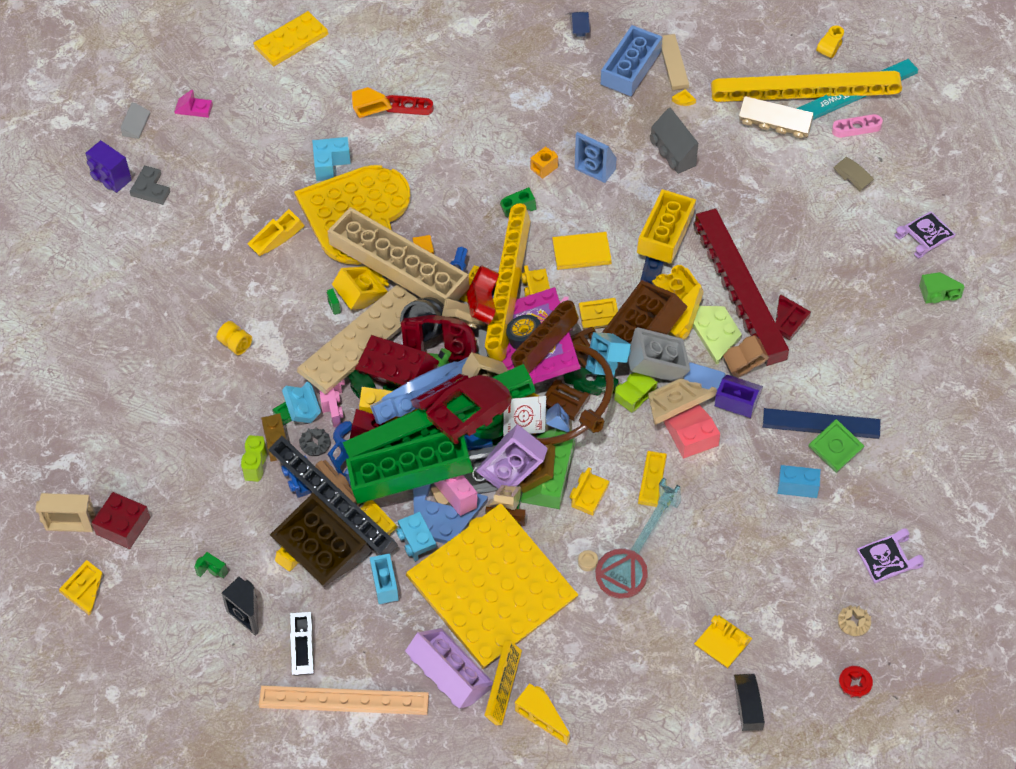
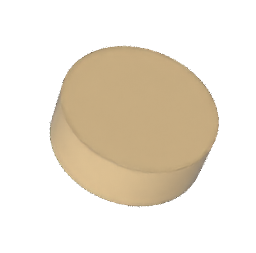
[578,550,598,571]

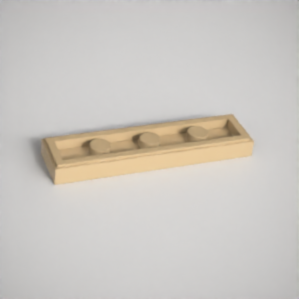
[661,34,689,90]

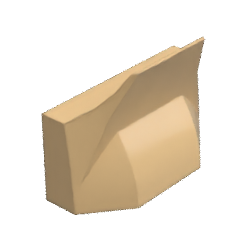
[485,485,521,510]

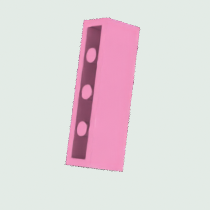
[434,475,477,516]

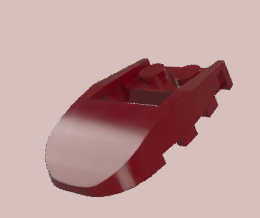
[401,315,477,363]
[426,375,512,444]

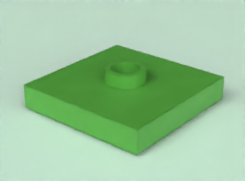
[808,419,864,473]

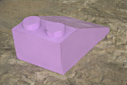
[476,424,548,489]

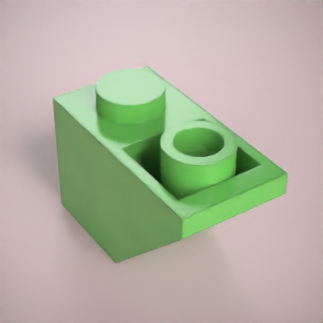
[919,272,965,304]

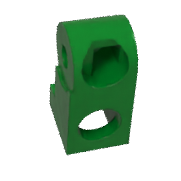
[500,187,537,217]

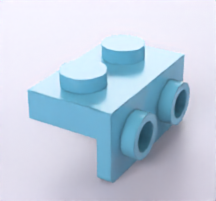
[396,512,436,561]

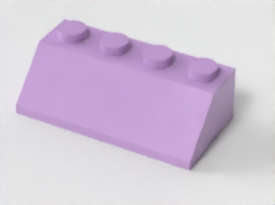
[405,628,493,708]

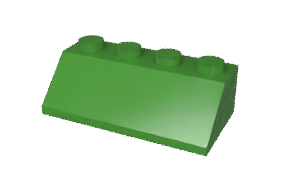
[521,428,575,510]

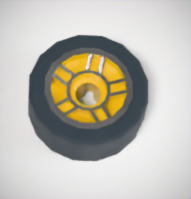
[506,315,541,349]

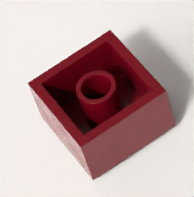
[92,492,151,549]

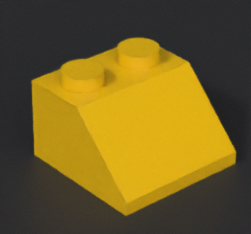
[332,266,388,310]

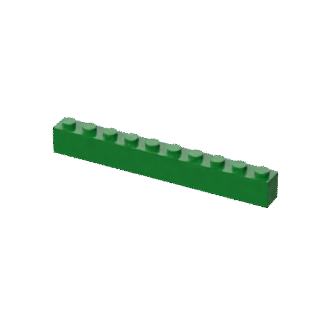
[342,364,536,458]

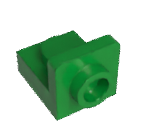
[194,552,228,579]

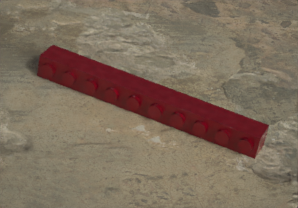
[693,208,789,366]

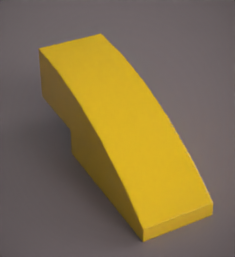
[247,209,305,256]

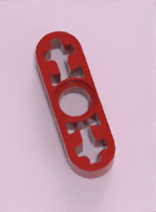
[385,95,434,115]

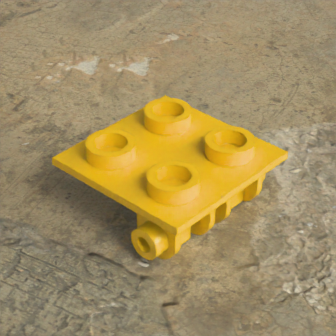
[694,615,752,668]

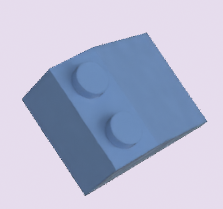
[575,132,617,183]

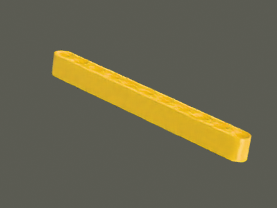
[711,71,902,102]
[485,203,530,361]

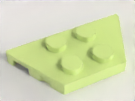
[692,306,742,365]

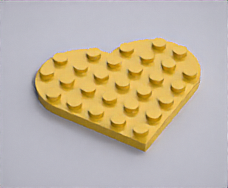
[294,165,410,265]

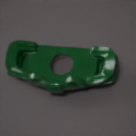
[563,367,619,396]

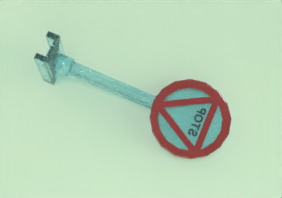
[595,478,681,599]

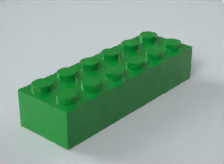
[346,433,474,504]

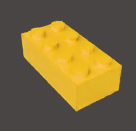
[637,189,696,264]

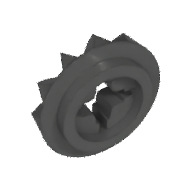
[299,427,331,455]

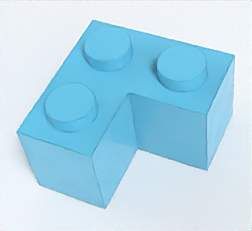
[312,137,351,181]
[586,332,631,376]

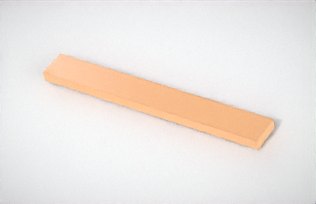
[259,686,429,715]

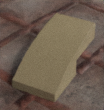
[833,157,874,192]

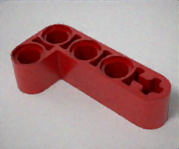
[467,265,499,324]

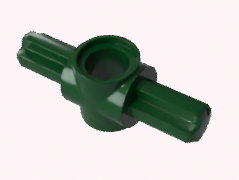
[347,369,376,399]

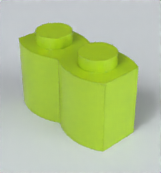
[614,372,658,413]
[241,435,267,482]

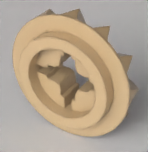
[838,605,871,636]

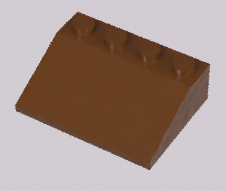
[602,280,688,344]

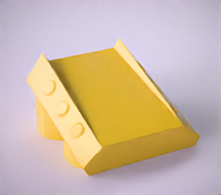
[652,265,698,300]

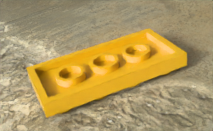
[253,11,329,67]

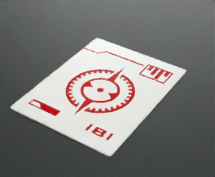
[503,396,546,436]

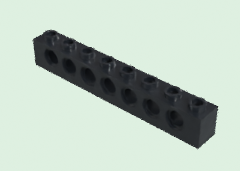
[268,436,398,555]

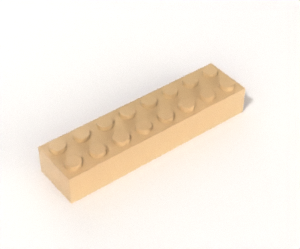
[328,207,469,305]

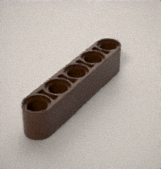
[511,300,579,373]

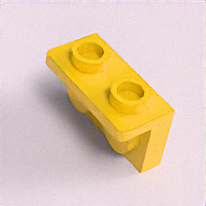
[521,265,550,297]
[570,467,610,516]

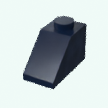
[569,11,590,37]

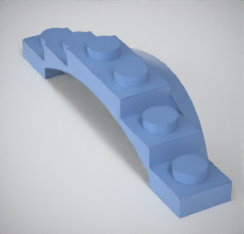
[370,357,468,424]

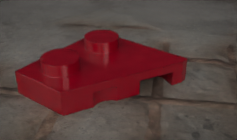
[775,294,811,340]

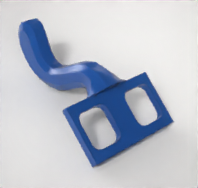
[327,421,352,477]

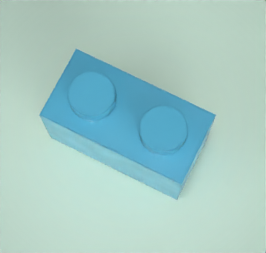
[370,553,399,604]

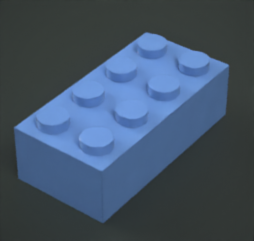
[600,25,663,96]

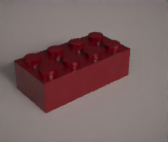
[355,335,440,388]

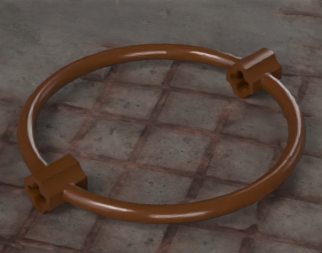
[534,343,614,446]

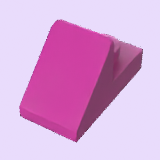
[174,90,213,118]

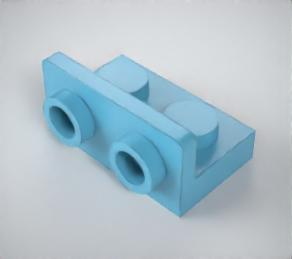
[282,382,321,423]

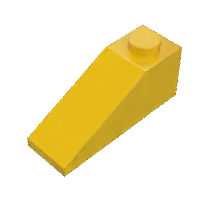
[668,283,704,340]
[515,683,570,745]

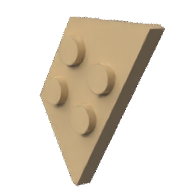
[648,378,717,424]

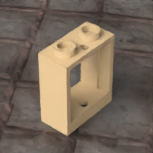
[36,493,96,532]

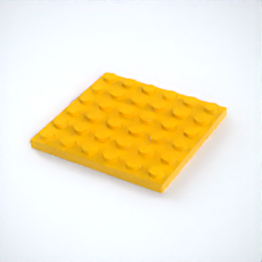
[406,504,578,669]

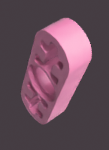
[832,114,883,138]

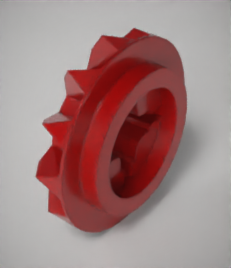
[839,666,873,698]

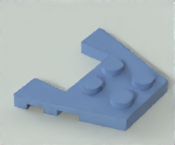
[413,484,488,544]

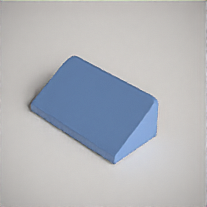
[684,362,726,390]
[546,403,569,432]

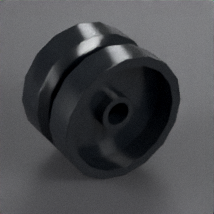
[400,297,444,342]

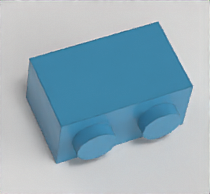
[777,465,821,498]

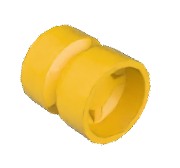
[216,321,253,355]

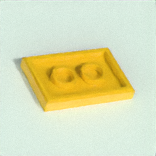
[552,232,612,270]

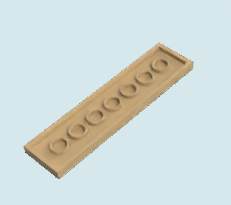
[297,284,418,395]

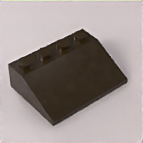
[270,493,372,587]

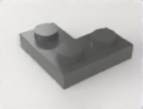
[130,165,171,205]

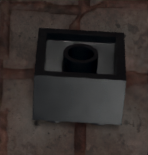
[221,576,258,636]

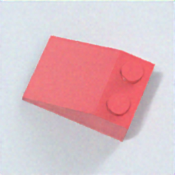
[663,404,720,459]

